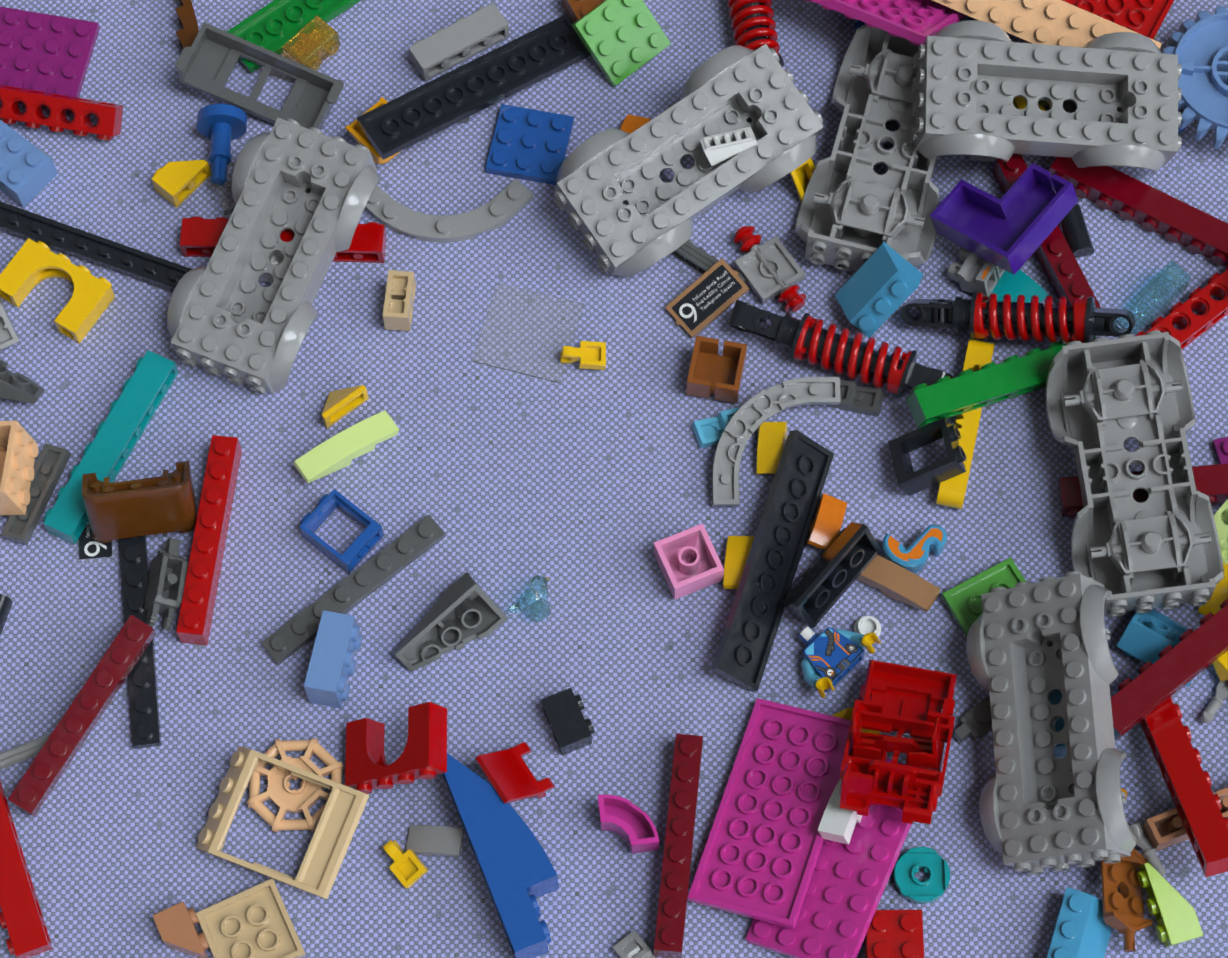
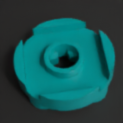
[894,847,950,904]

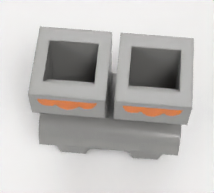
[948,247,1005,296]

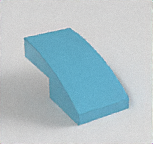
[691,407,741,449]

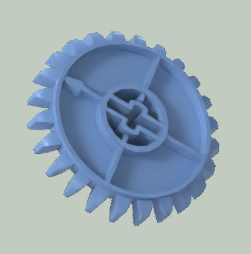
[1161,6,1228,150]

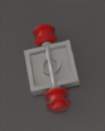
[734,226,806,312]

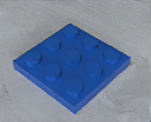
[485,104,574,185]

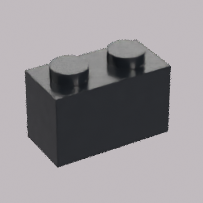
[541,688,595,755]

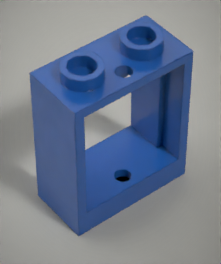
[299,489,384,574]

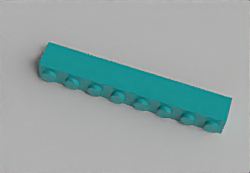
[43,350,179,545]

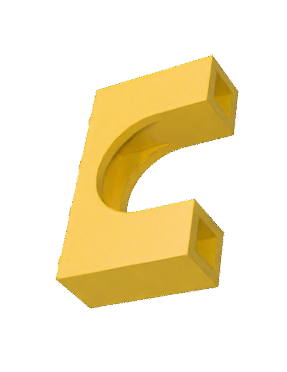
[0,238,115,344]

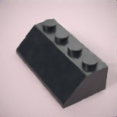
[782,522,881,629]

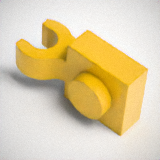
[560,341,606,370]
[383,840,429,889]

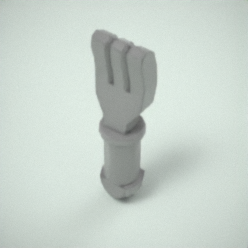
[1201,680,1228,723]
[1129,822,1166,877]

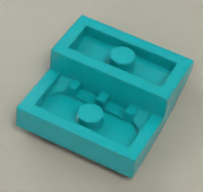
[991,269,1049,316]

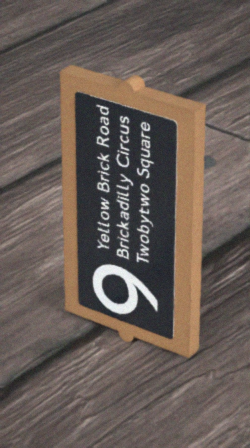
[665,258,750,338]

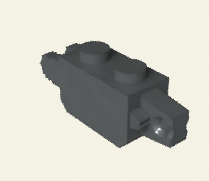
[144,538,188,631]

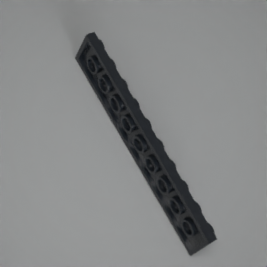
[357,14,591,160]
[711,430,834,692]

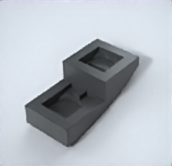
[828,380,885,416]

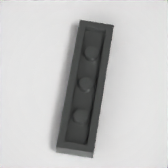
[1,443,71,545]

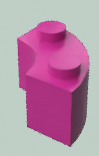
[598,794,659,854]

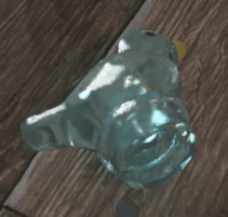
[508,575,551,622]

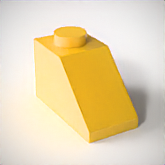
[151,160,212,208]

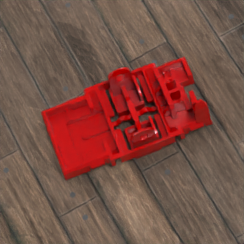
[839,660,957,825]

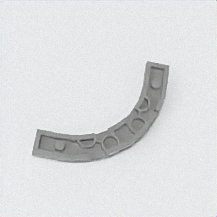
[365,179,534,243]
[712,377,841,506]

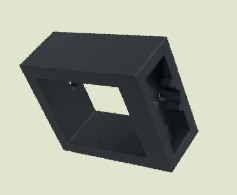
[888,417,966,496]

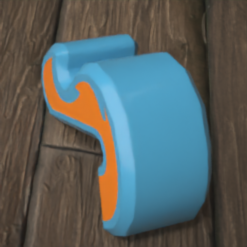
[881,524,947,574]

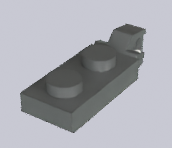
[953,696,992,744]

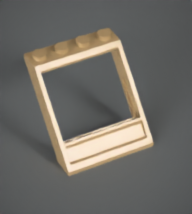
[196,746,370,899]

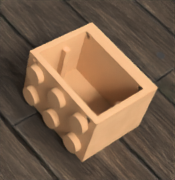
[0,420,39,516]

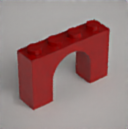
[345,702,447,794]

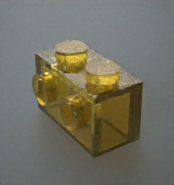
[282,16,341,70]

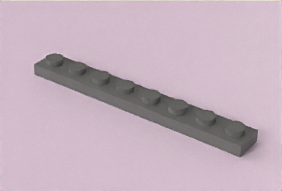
[261,514,446,665]

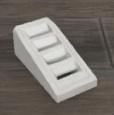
[700,126,758,166]

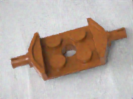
[1101,848,1153,952]

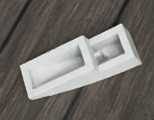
[818,778,862,845]

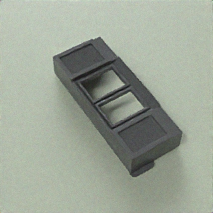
[176,22,344,131]

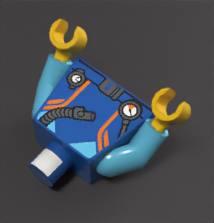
[798,626,881,698]

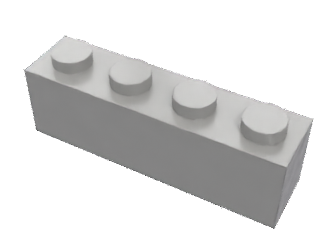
[409,3,510,82]

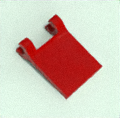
[475,742,555,804]

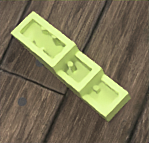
[293,410,400,484]

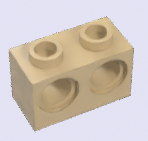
[383,270,416,331]

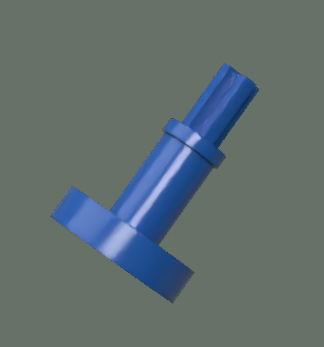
[196,104,247,186]

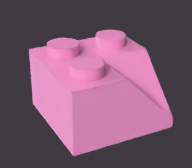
[654,523,724,600]

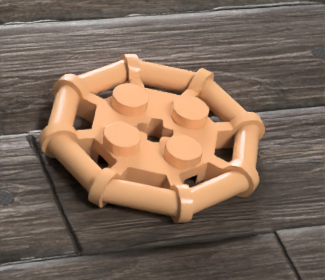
[246,738,344,833]

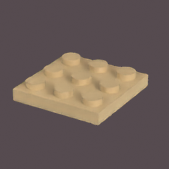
[196,878,306,958]

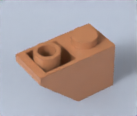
[152,901,209,958]

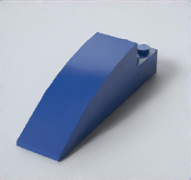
[442,753,559,958]

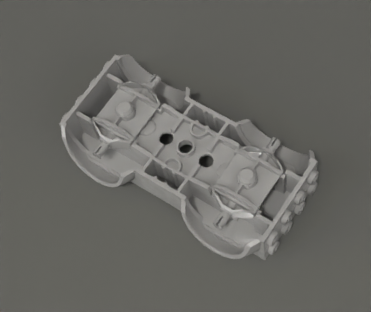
[911,20,1182,174]
[795,24,940,271]
[553,44,824,278]
[167,118,381,395]
[1046,330,1225,617]
[966,571,1137,875]

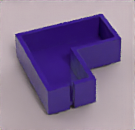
[930,163,1078,275]

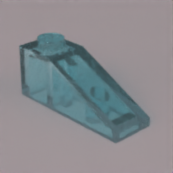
[1116,260,1191,335]

